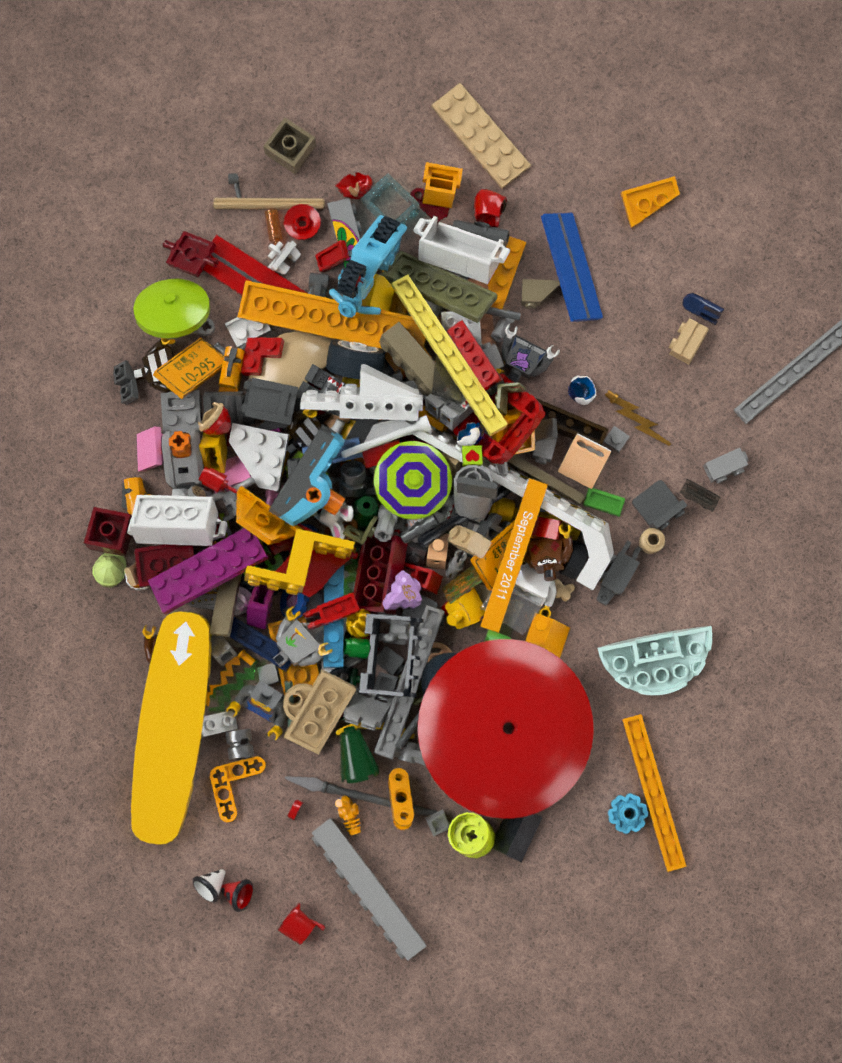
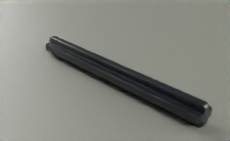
[418,485,513,547]

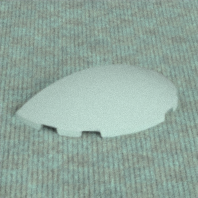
[597,626,712,695]

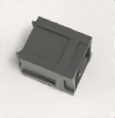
[239,377,298,425]

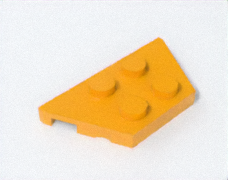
[236,486,302,545]

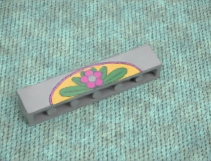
[327,198,362,267]

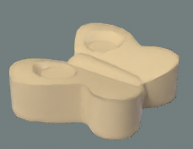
[554,579,575,601]

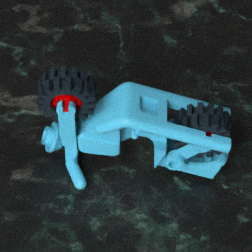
[329,215,407,318]

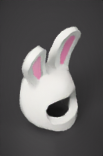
[313,501,353,539]

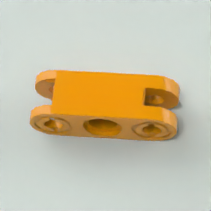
[388,768,414,830]

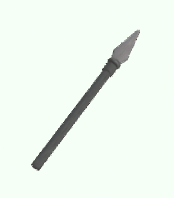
[285,776,437,816]

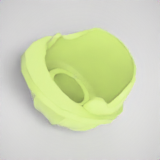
[92,553,127,588]

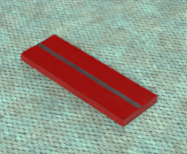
[203,235,308,296]

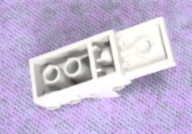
[300,364,423,421]

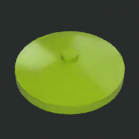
[133,279,210,338]

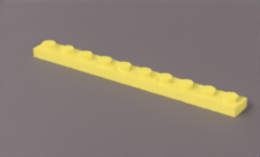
[392,275,507,436]

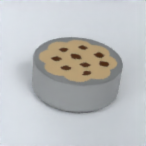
[187,484,207,497]

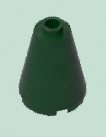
[351,495,382,531]
[340,726,379,783]

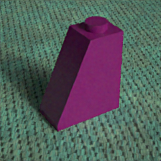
[246,584,275,629]

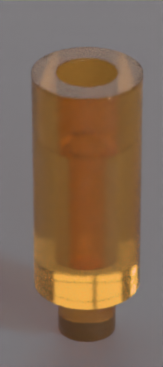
[265,209,283,246]

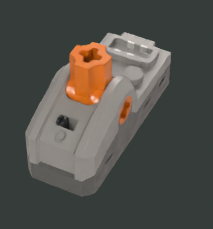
[161,390,204,489]

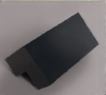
[492,814,542,862]

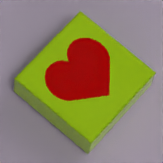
[462,445,483,467]

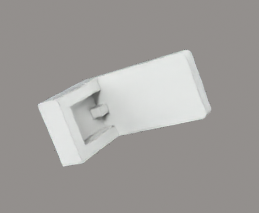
[201,710,238,739]

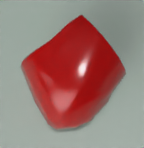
[474,189,507,228]

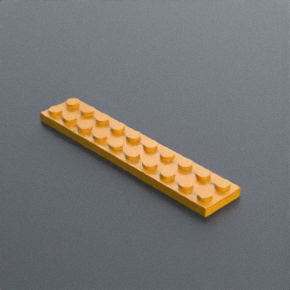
[237,280,426,349]

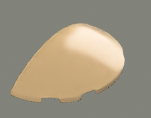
[248,331,333,423]

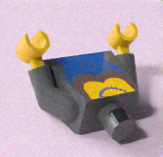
[226,682,287,740]

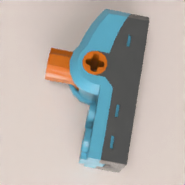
[269,424,346,526]

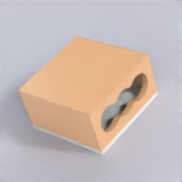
[558,433,611,489]

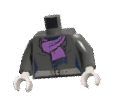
[501,324,560,383]

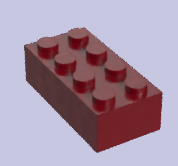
[353,534,408,615]

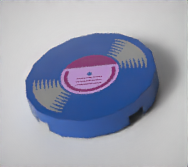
[280,590,310,620]

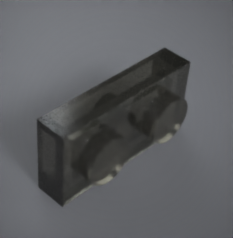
[679,479,720,512]

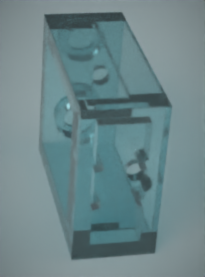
[361,173,420,225]

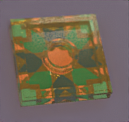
[442,566,482,604]

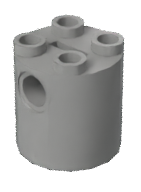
[454,465,493,519]

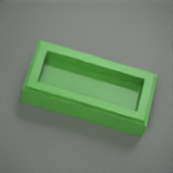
[583,488,625,517]

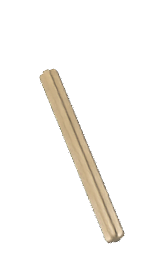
[213,198,325,210]

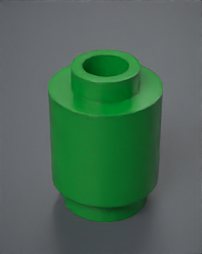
[343,637,370,659]

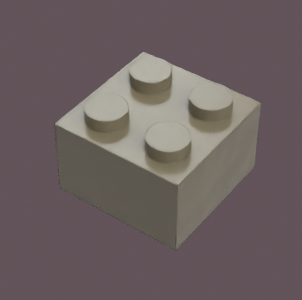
[263,117,317,174]

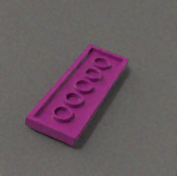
[148,528,269,615]

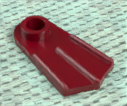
[410,188,449,223]

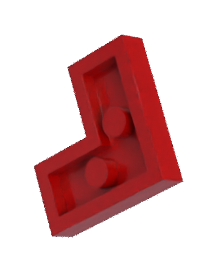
[241,338,284,376]

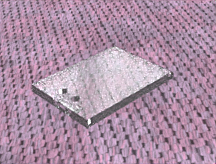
[481,588,542,635]

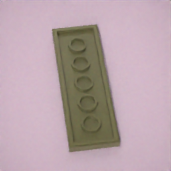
[381,251,497,323]

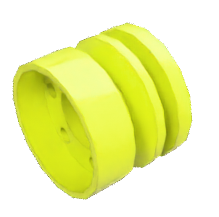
[448,812,495,858]

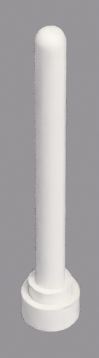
[341,415,432,458]

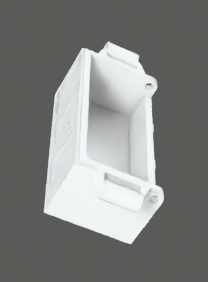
[413,216,510,284]
[127,495,228,546]

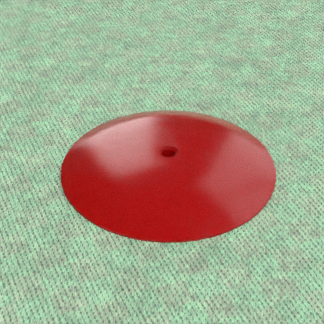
[418,639,594,818]

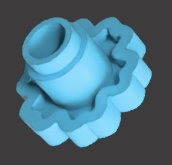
[607,793,648,834]

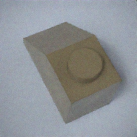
[521,279,560,309]

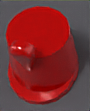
[277,903,325,945]

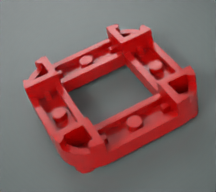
[453,374,545,465]

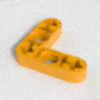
[210,756,266,822]

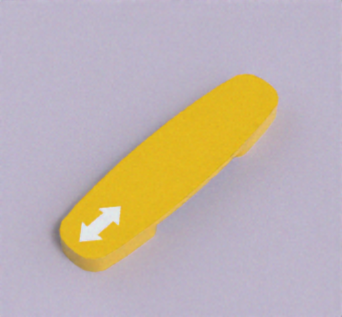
[131,611,212,844]

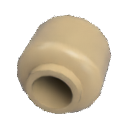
[639,528,665,554]

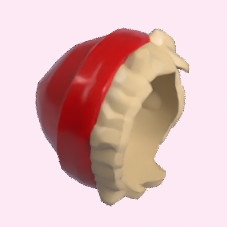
[198,402,231,436]

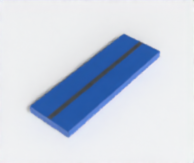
[541,213,603,322]

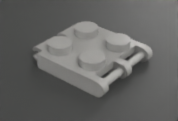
[344,687,393,731]

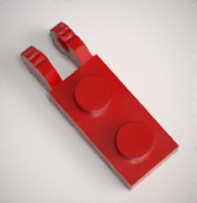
[303,593,361,630]

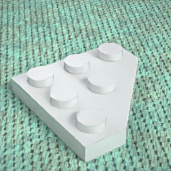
[229,423,290,491]

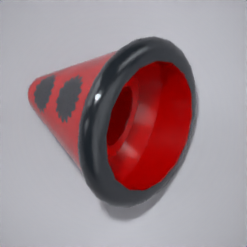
[220,879,253,912]

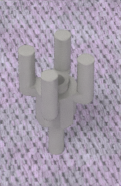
[376,613,432,645]

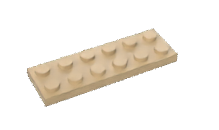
[432,83,531,189]

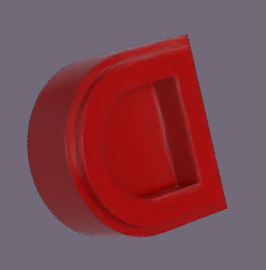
[288,800,303,820]

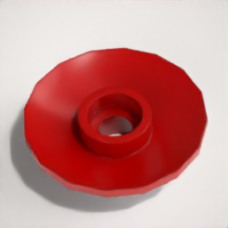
[284,204,321,240]

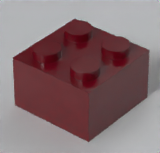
[84,507,132,557]

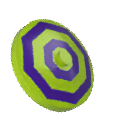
[373,441,452,520]

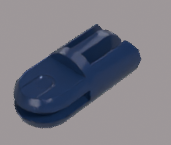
[682,293,724,325]

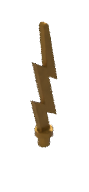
[605,390,671,446]

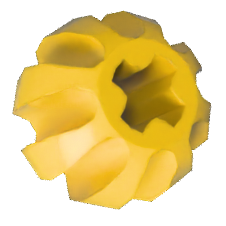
[345,609,371,638]

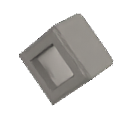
[257,663,280,685]

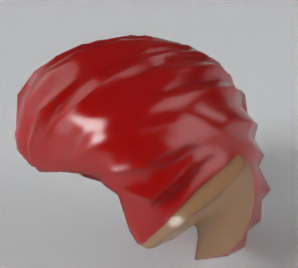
[336,172,373,199]

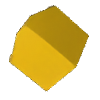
[362,274,395,311]

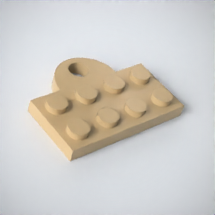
[283,669,357,755]

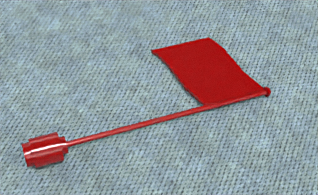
[198,467,358,598]

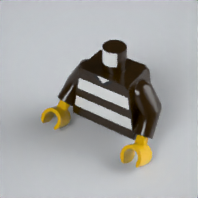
[133,338,175,393]
[286,409,322,454]

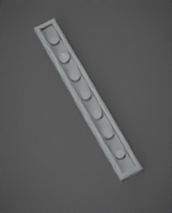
[733,320,842,424]
[374,605,445,760]

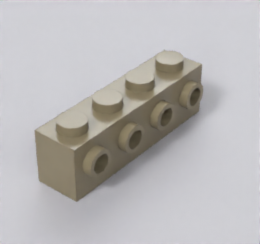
[379,322,449,396]

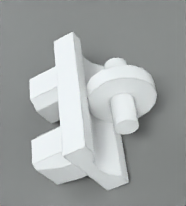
[268,241,301,275]

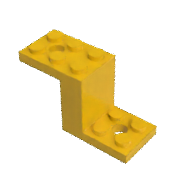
[244,529,355,595]

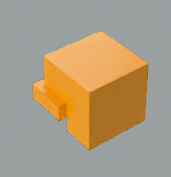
[423,162,463,208]

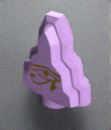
[382,571,422,610]

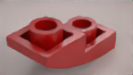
[532,517,562,540]

